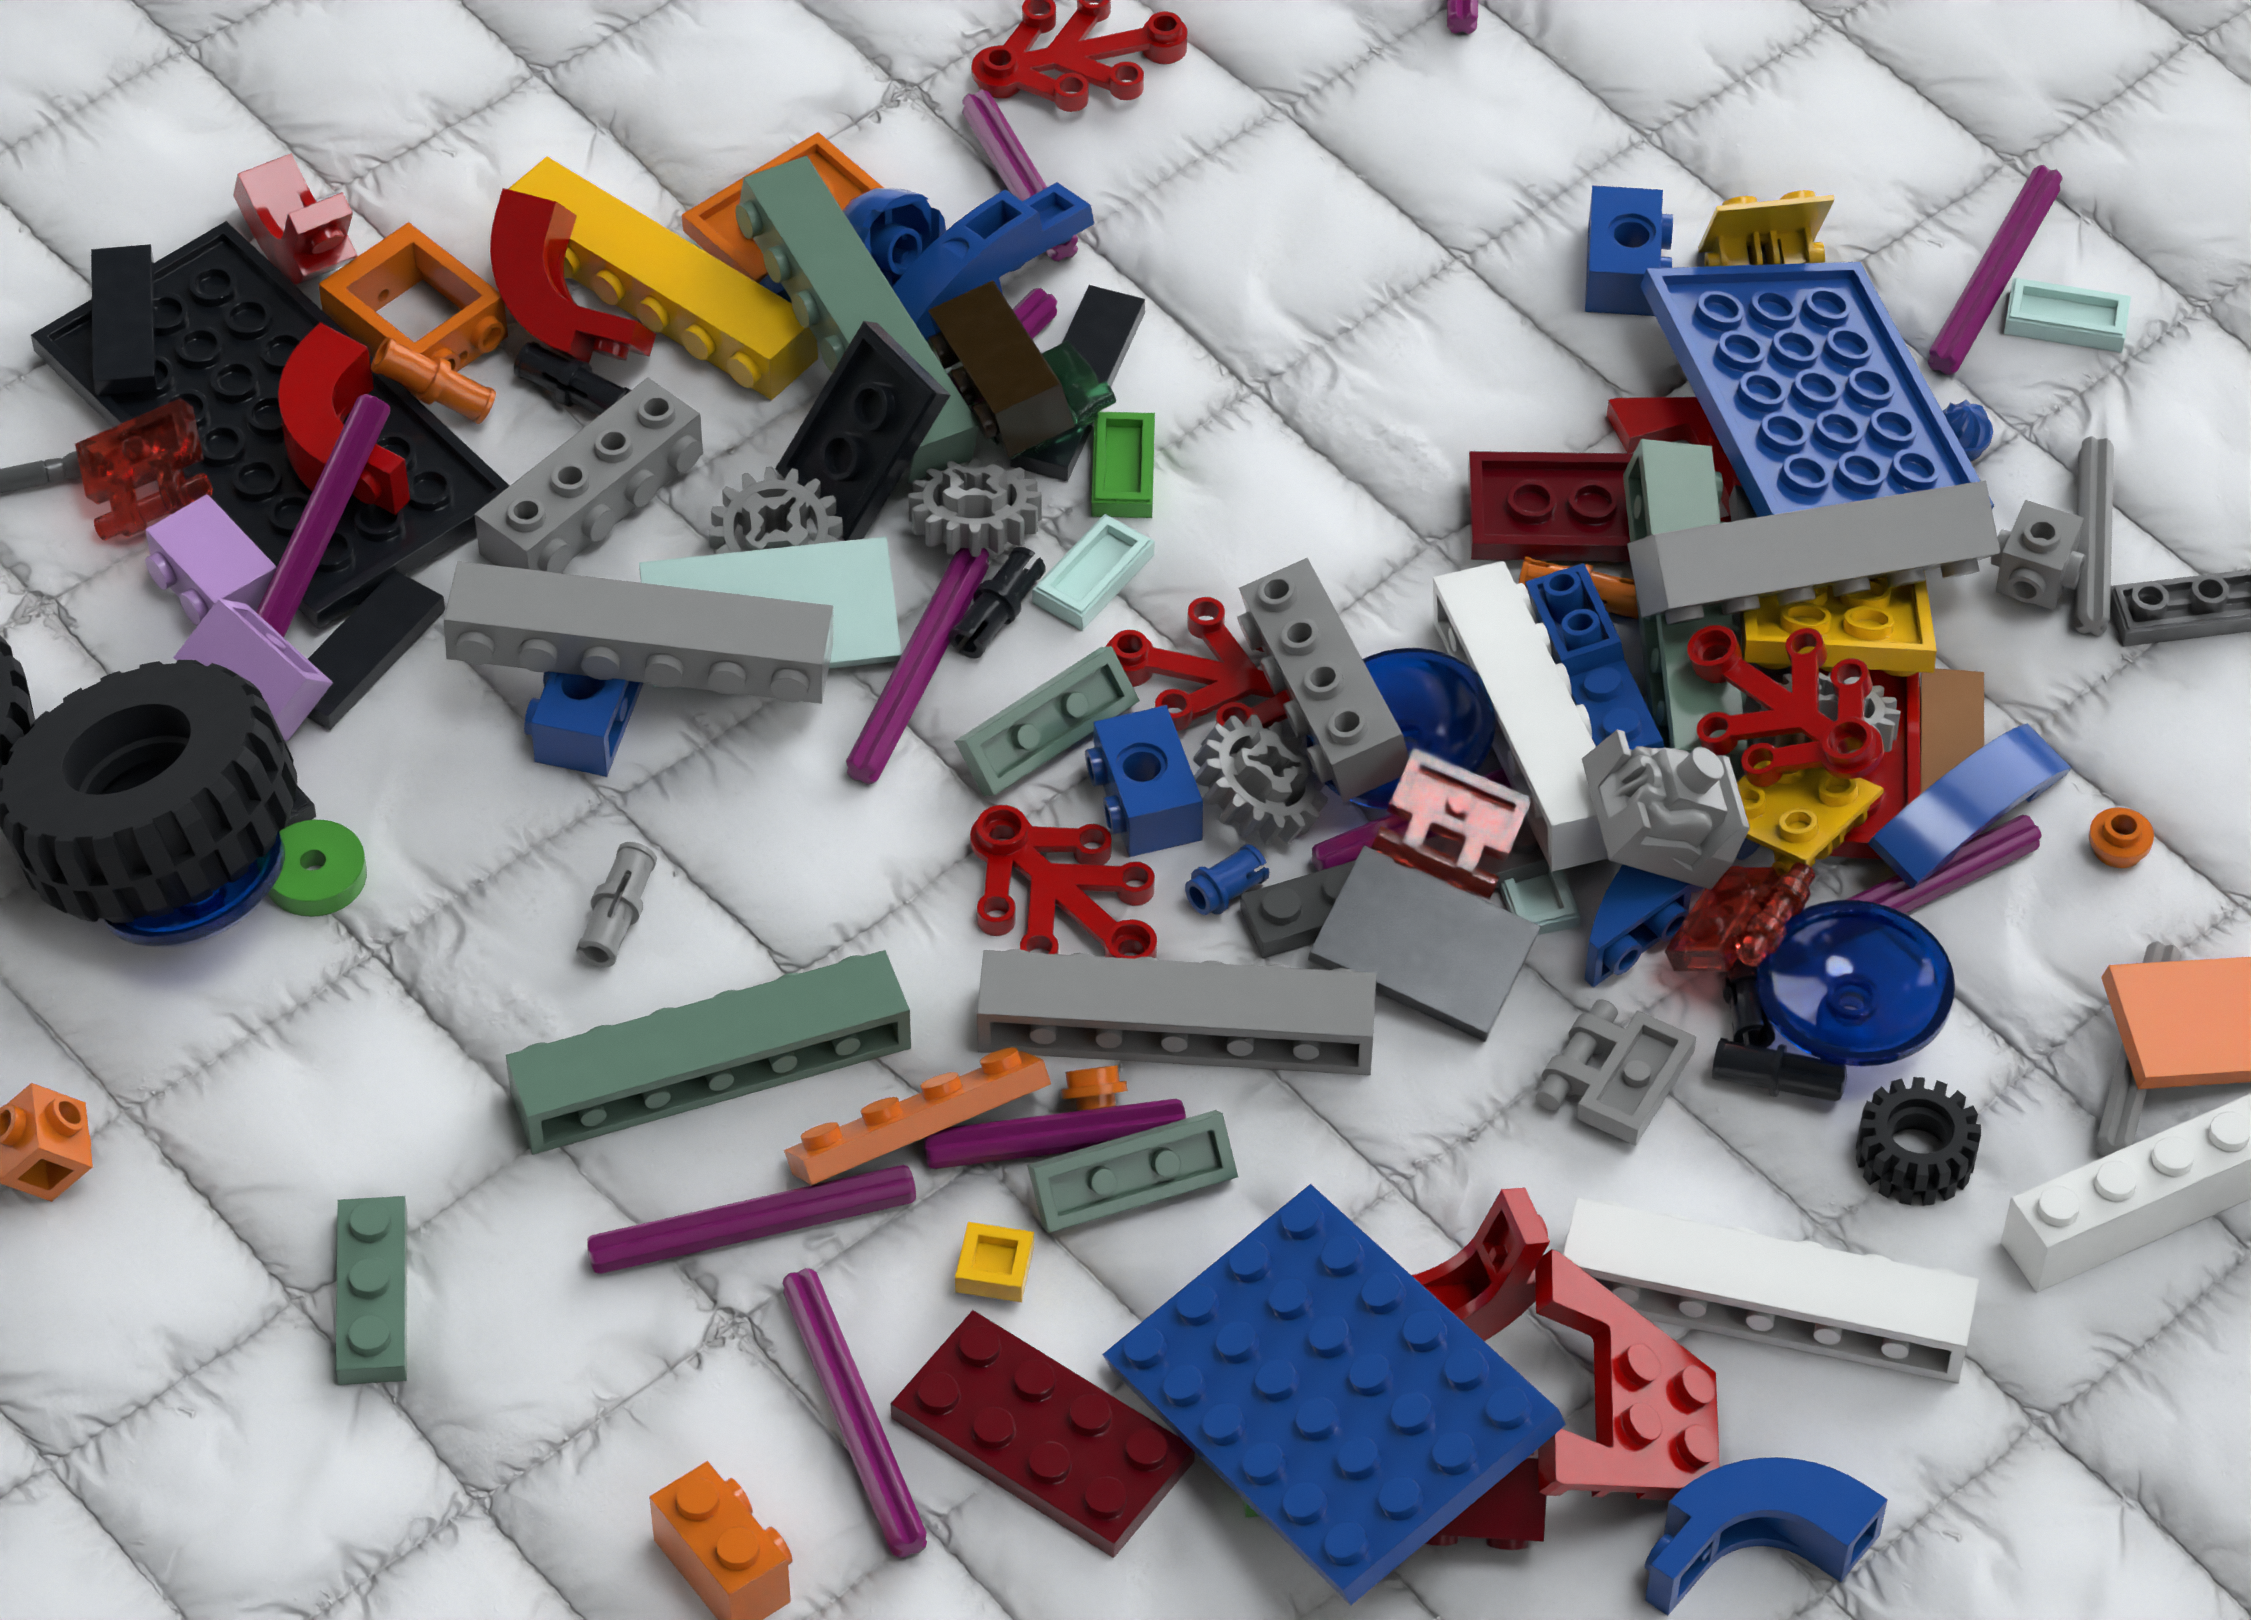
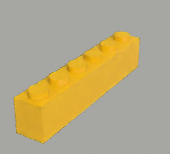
[508,156,818,400]

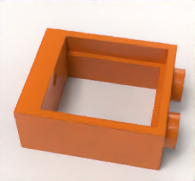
[318,222,508,397]

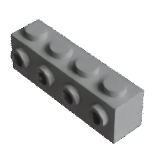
[474,378,703,573]
[1237,557,1413,802]

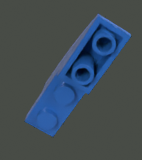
[892,182,1095,342]
[1525,563,1664,750]
[1584,838,1760,988]

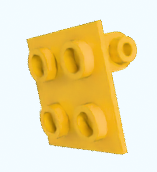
[1698,190,1835,267]
[1737,747,1884,883]

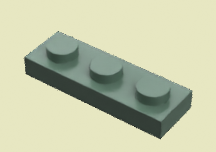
[954,646,1140,796]
[1027,1110,1238,1233]
[336,1196,407,1385]

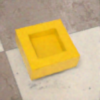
[955,1222,1034,1302]

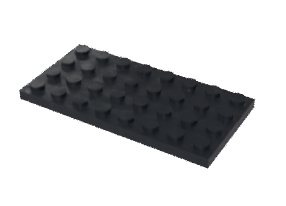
[31,221,510,629]

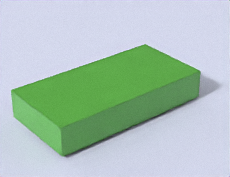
[1091,412,1155,518]

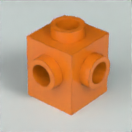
[0,1083,93,1202]

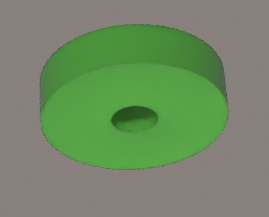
[261,819,367,917]

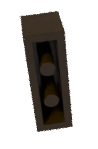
[927,280,1075,457]

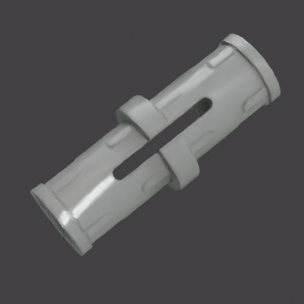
[576,842,657,968]

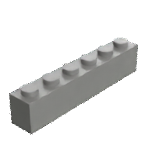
[1627,480,2000,625]
[444,561,833,704]
[977,949,1377,1075]

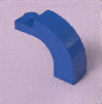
[1644,1457,1888,1616]

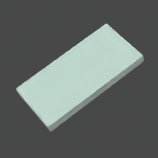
[639,536,902,688]

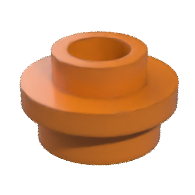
[2089,807,2154,868]
[1061,1065,1128,1111]

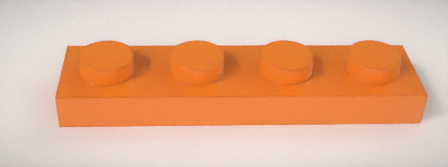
[784,1047,1051,1185]

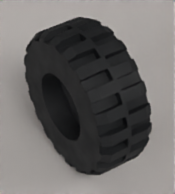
[0,660,297,923]

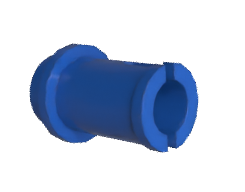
[1185,844,1270,915]

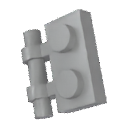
[1536,999,1696,1146]

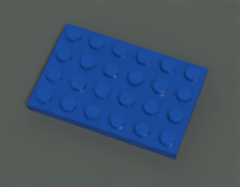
[1640,262,1994,517]
[1102,1184,1566,1605]

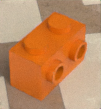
[649,1461,793,1620]

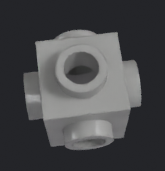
[1990,500,2086,610]

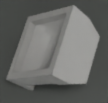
[1582,729,1750,890]

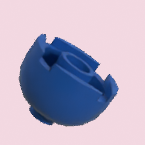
[842,188,946,287]

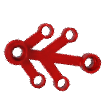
[971,0,1188,112]
[1106,597,1290,732]
[1687,625,1884,787]
[970,805,1157,959]

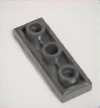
[2110,569,2251,647]

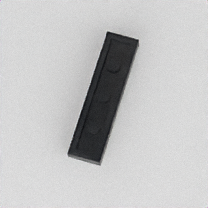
[1010,285,1145,482]

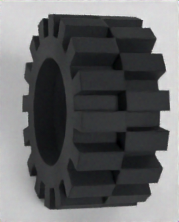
[1855,1077,1981,1206]

